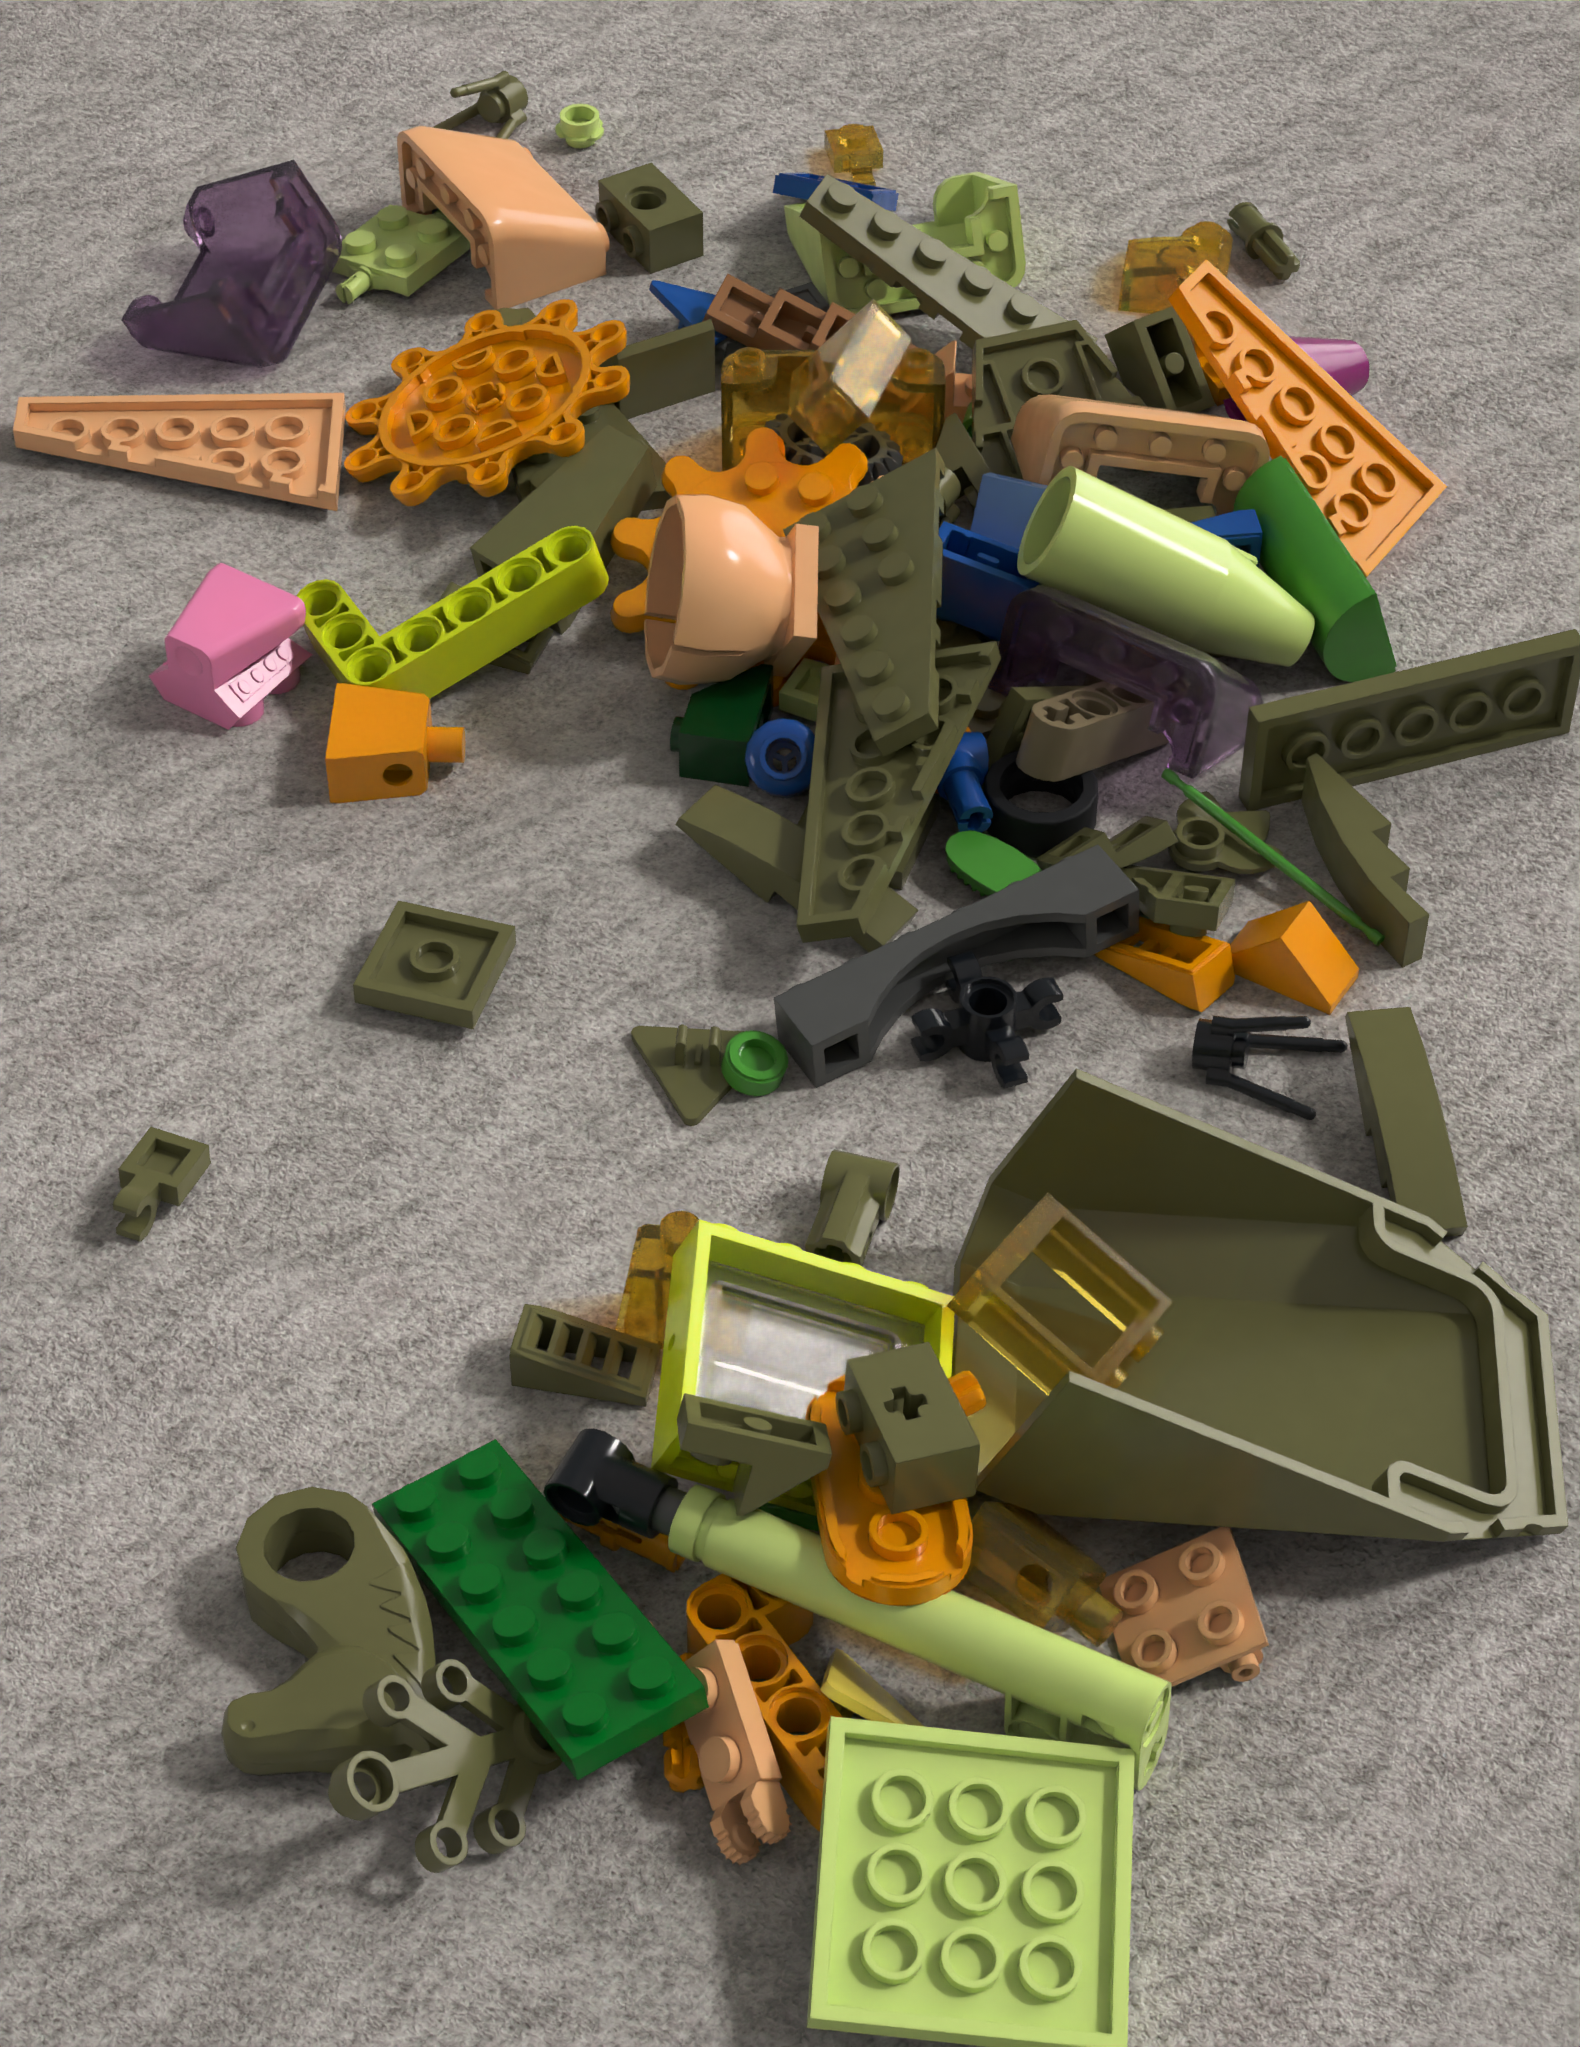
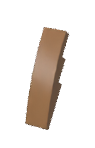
[702,274,927,398]

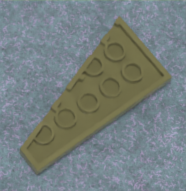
[783,448,945,757]

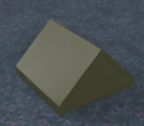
[599,319,715,419]

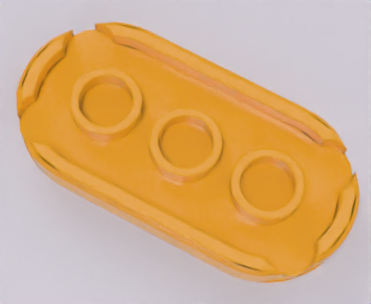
[805,1375,973,1606]

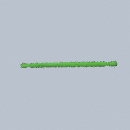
[1161,768,1385,946]

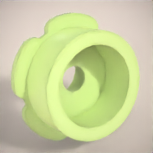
[555,104,604,149]

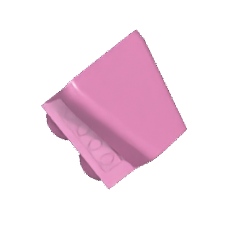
[149,563,313,730]

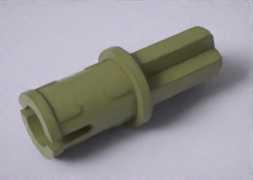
[1227,202,1300,280]

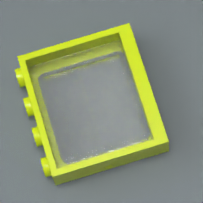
[651,1219,955,1516]

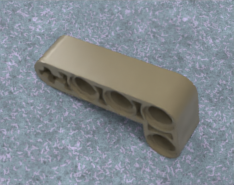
[1016,639,1191,782]

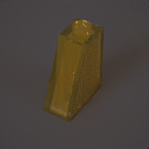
[788,299,911,455]

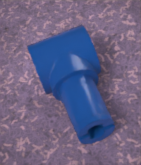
[937,731,993,833]

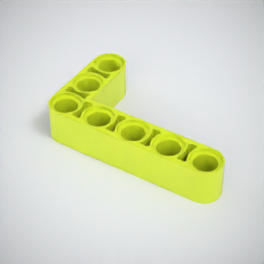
[297,526,609,699]

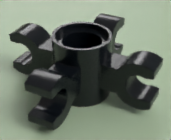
[911,951,1063,1089]

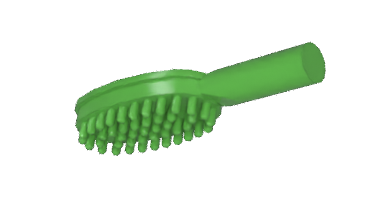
[945,830,1042,896]

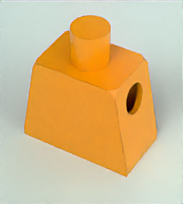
[325,683,466,803]

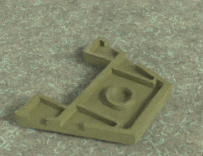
[972,320,1146,480]

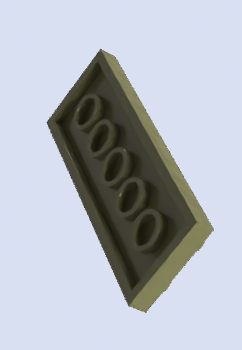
[1238,629,1580,811]

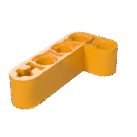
[686,1574,843,1832]

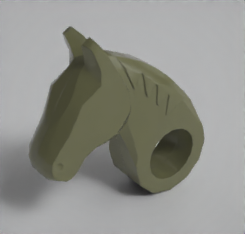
[221,1487,447,1787]

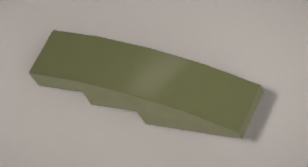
[1301,753,1429,968]
[675,784,918,952]
[1345,1007,1468,1237]

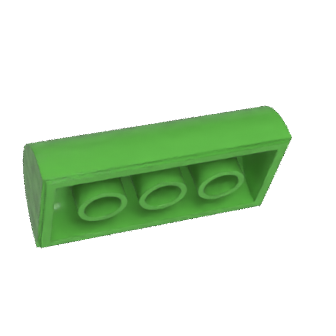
[1233,456,1397,682]

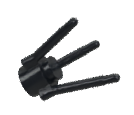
[1192,1016,1348,1120]

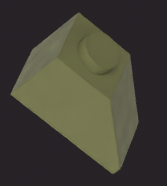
[1104,306,1216,413]

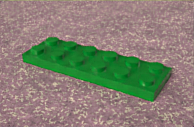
[372,1439,709,1780]

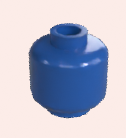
[745,718,815,798]

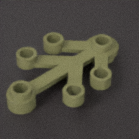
[328,1659,563,1873]

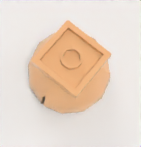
[644,494,819,685]

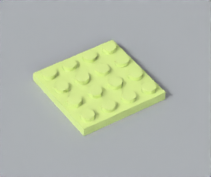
[807,1716,1135,2047]

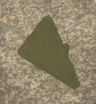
[631,1024,745,1126]

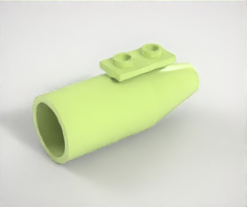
[1017,466,1315,667]

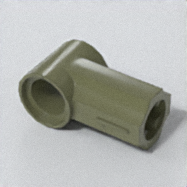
[805,1149,900,1266]

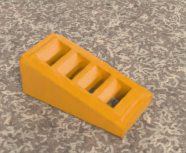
[1095,916,1235,1012]

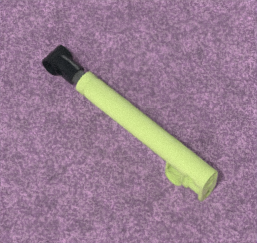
[543,1428,1172,1791]

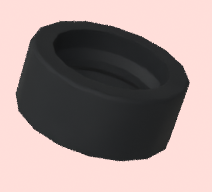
[984,750,1098,857]

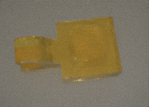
[824,124,883,186]

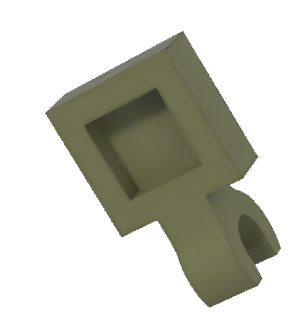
[113,1127,211,1241]

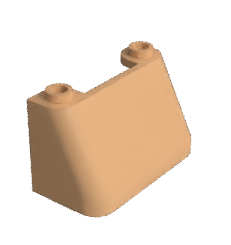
[397,126,610,310]
[1011,394,1270,516]

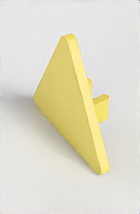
[820,1648,924,1726]

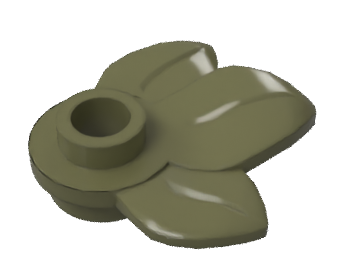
[1168,791,1283,874]

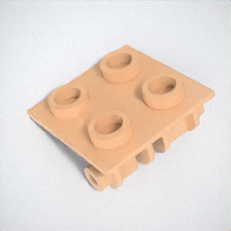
[1098,1527,1269,1687]

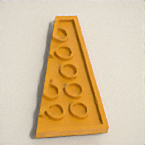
[1168,259,1447,577]

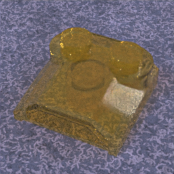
[1118,221,1233,314]

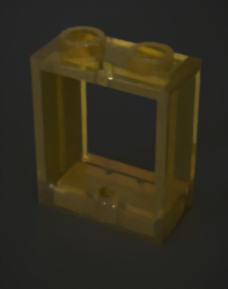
[947,1192,1173,1395]

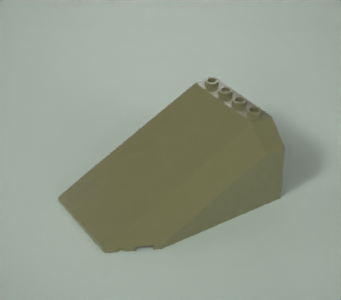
[951,1068,1568,1542]

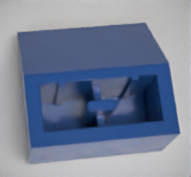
[936,521,1052,647]

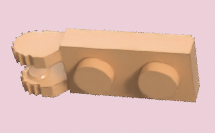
[684,1639,792,1865]

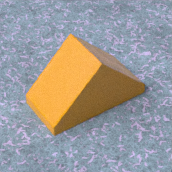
[1230,900,1359,1015]

